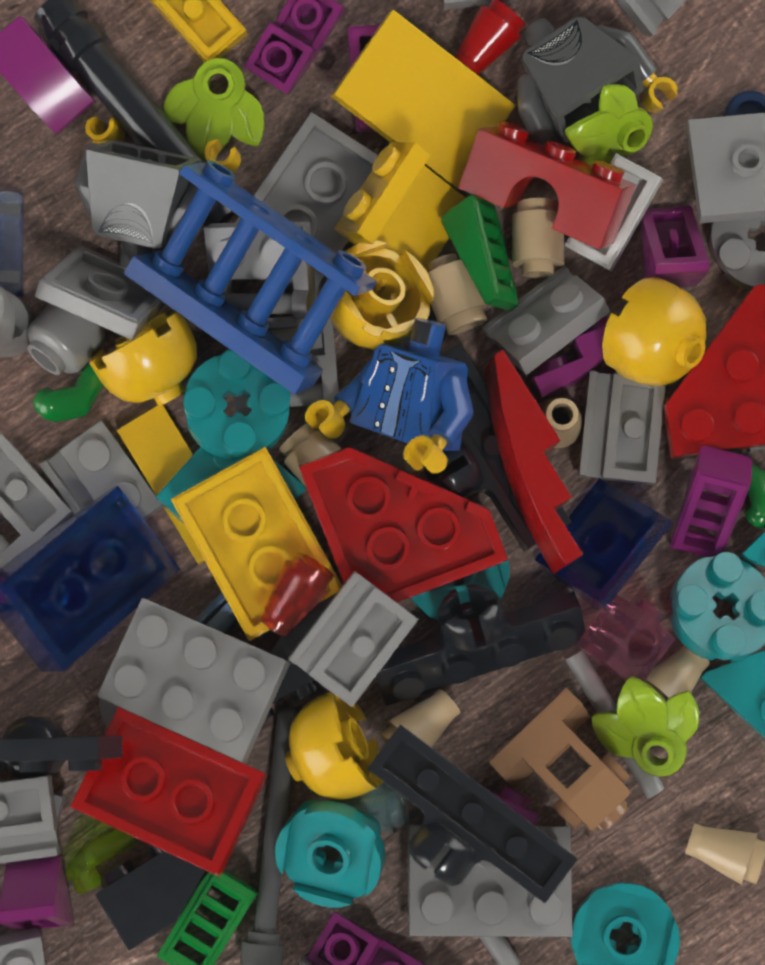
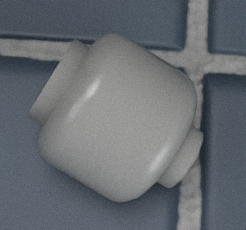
[27,303,106,375]

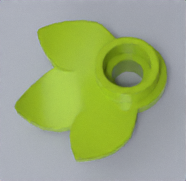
[163,58,265,161]
[564,84,653,166]
[592,676,700,777]

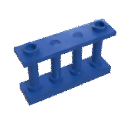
[124,160,377,395]

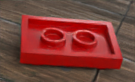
[70,707,267,877]

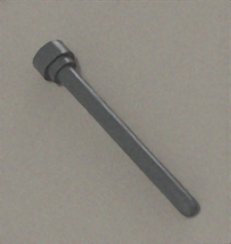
[240,706,298,965]

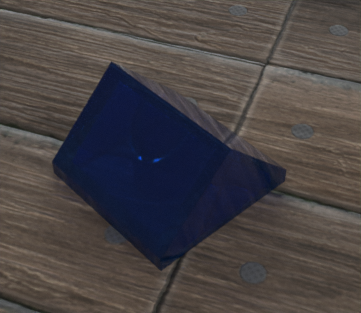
[534,478,673,611]

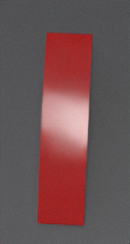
[484,350,583,574]

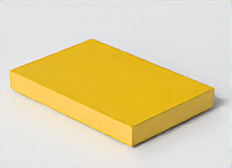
[330,10,516,190]
[171,447,342,641]

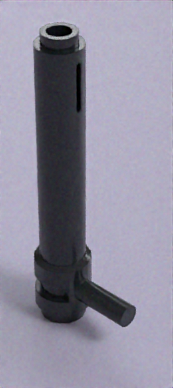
[34,0,235,225]

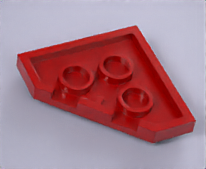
[663,284,765,459]
[299,446,508,602]

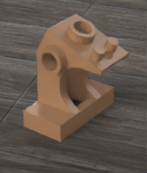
[489,687,631,831]

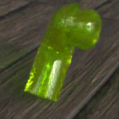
[66,827,135,895]

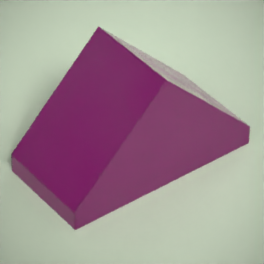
[640,206,709,287]
[0,855,74,931]

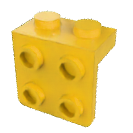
[334,142,466,272]

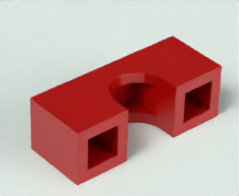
[458,121,637,249]

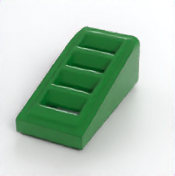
[441,195,519,311]
[157,869,258,965]

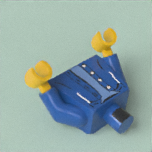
[305,318,474,473]

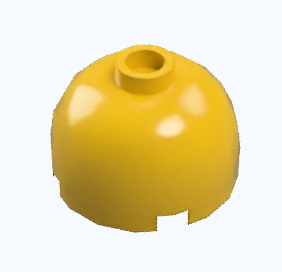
[330,240,434,350]
[602,276,706,387]
[89,309,197,406]
[285,692,384,800]

